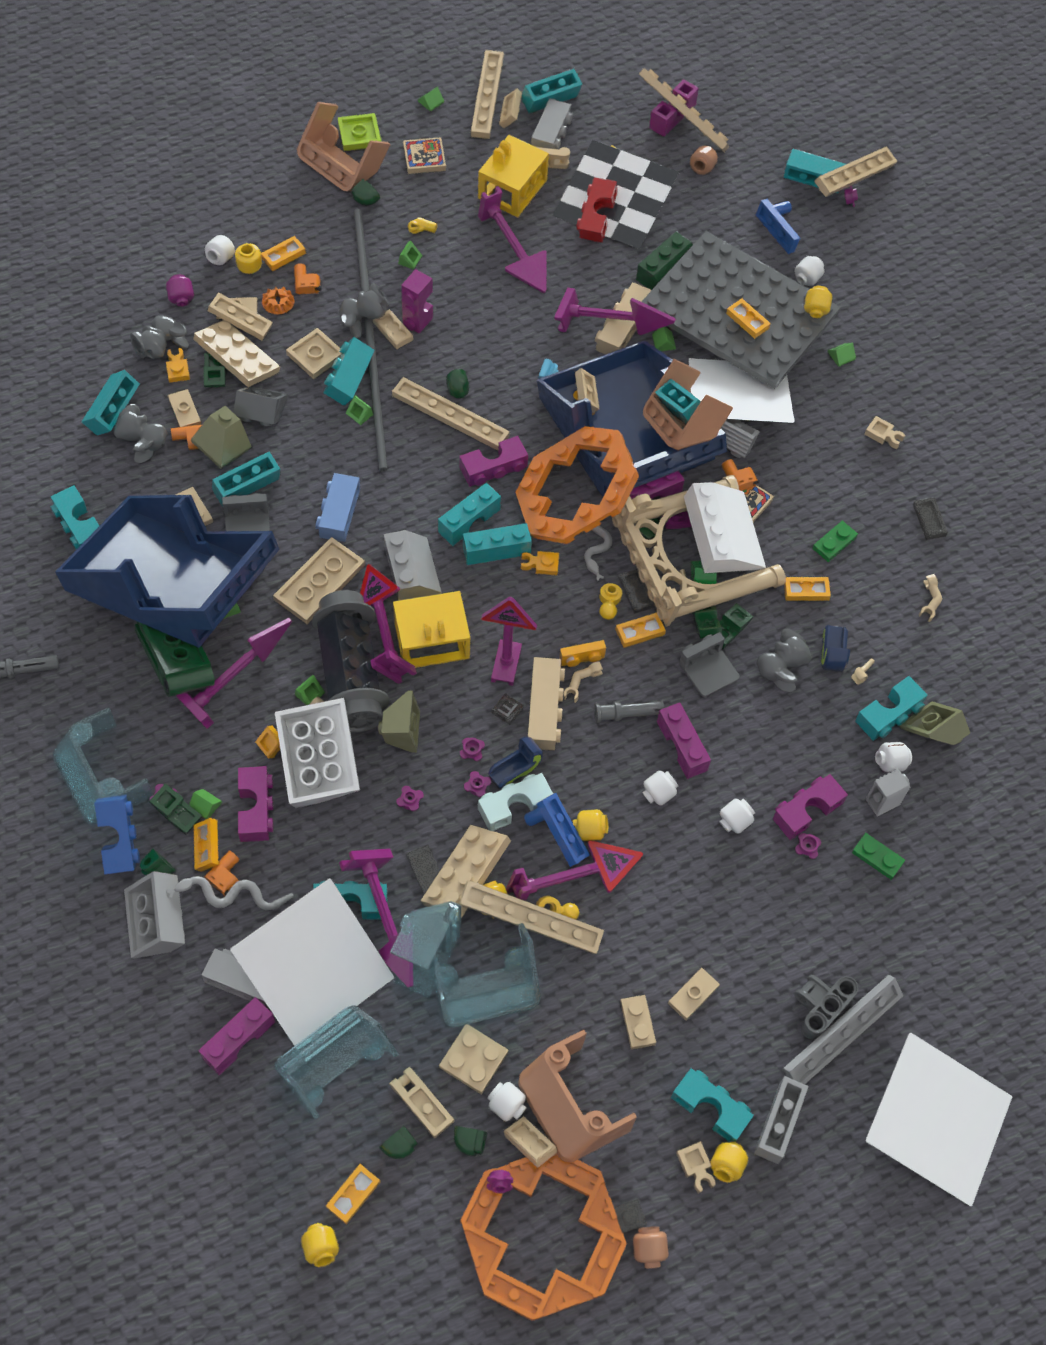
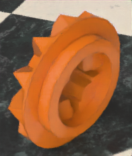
[262,286,294,314]

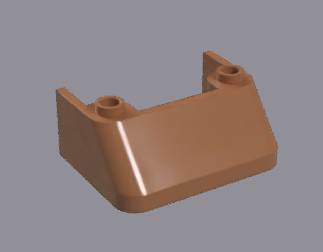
[297,102,390,191]
[643,359,734,450]
[518,1030,637,1162]

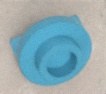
[538,359,559,379]

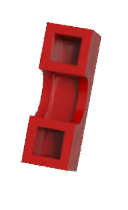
[576,177,618,243]

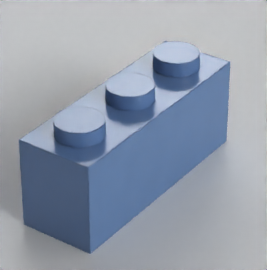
[316,473,360,542]

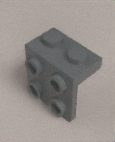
[222,493,270,531]
[679,632,740,698]

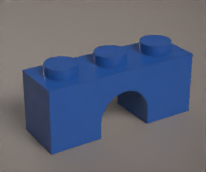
[94,795,140,874]

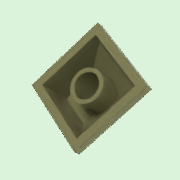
[191,406,251,469]
[378,691,420,753]
[900,701,970,745]

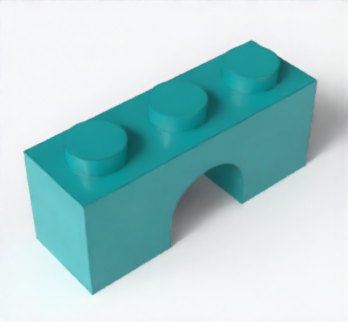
[438,483,501,546]
[50,485,99,550]
[855,676,927,741]
[313,881,388,920]
[671,1068,754,1142]

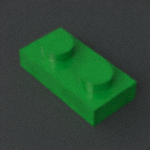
[812,520,858,562]
[852,833,905,880]

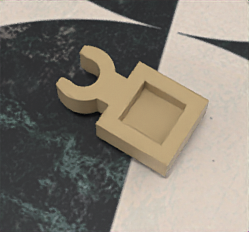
[864,416,905,449]
[676,1142,715,1193]

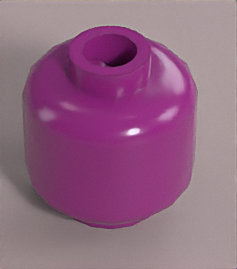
[166,274,194,307]

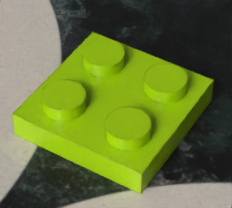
[338,113,381,151]

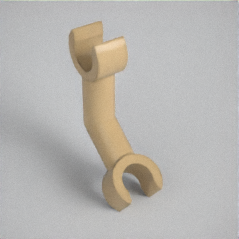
[919,574,942,622]
[564,662,603,703]

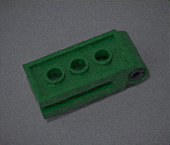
[135,622,214,697]

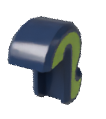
[821,625,850,672]
[488,737,543,789]

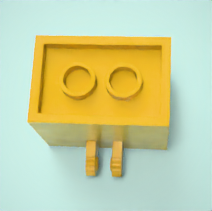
[478,135,549,217]
[393,591,470,668]

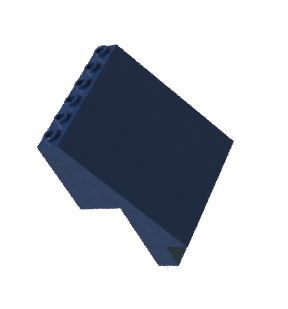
[537,340,727,497]
[55,495,280,648]

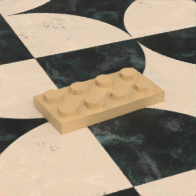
[193,320,280,387]
[273,537,365,624]
[421,825,511,918]

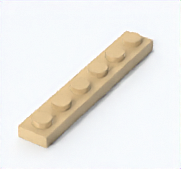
[471,50,504,139]
[639,68,729,152]
[814,147,897,197]
[392,377,510,450]
[459,880,604,954]

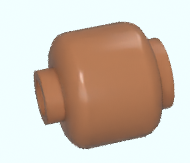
[690,146,718,175]
[633,1227,669,1268]

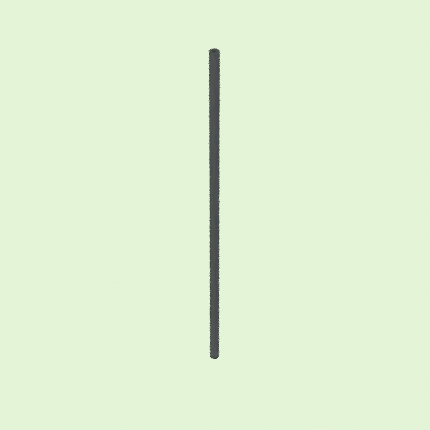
[354,209,388,472]

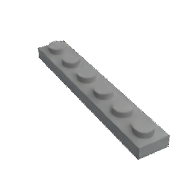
[783,975,903,1084]

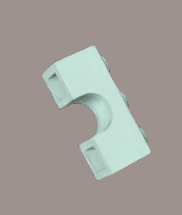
[478,773,553,831]

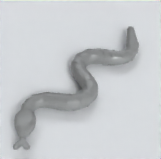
[584,526,613,581]
[166,876,294,910]

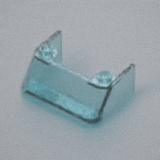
[52,707,153,825]
[390,901,461,999]
[427,923,541,1027]
[274,1005,399,1119]

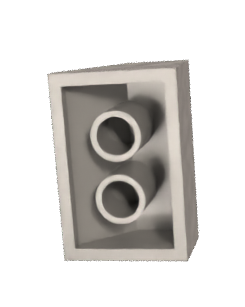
[384,530,442,601]
[124,871,185,959]

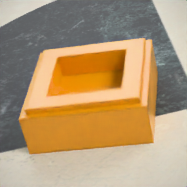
[255,725,280,759]

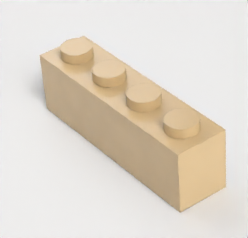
[595,282,652,354]
[528,657,565,750]

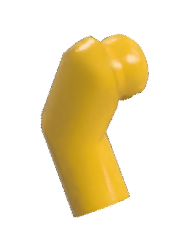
[408,218,438,234]

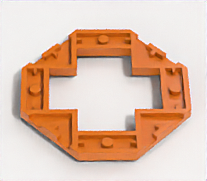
[515,426,639,544]
[461,1153,627,1321]

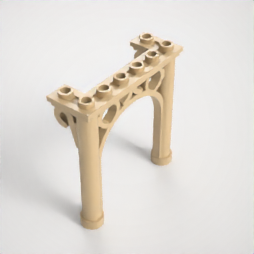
[612,475,786,627]

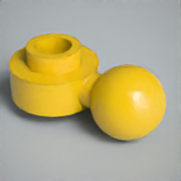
[599,583,622,620]
[536,896,579,920]

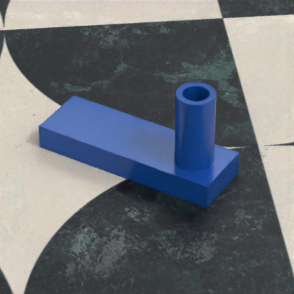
[756,199,800,254]
[524,793,590,867]

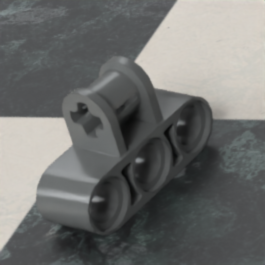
[794,975,858,1040]

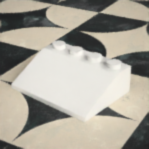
[684,482,766,573]
[275,698,360,808]

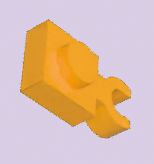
[166,348,190,383]
[521,551,559,575]

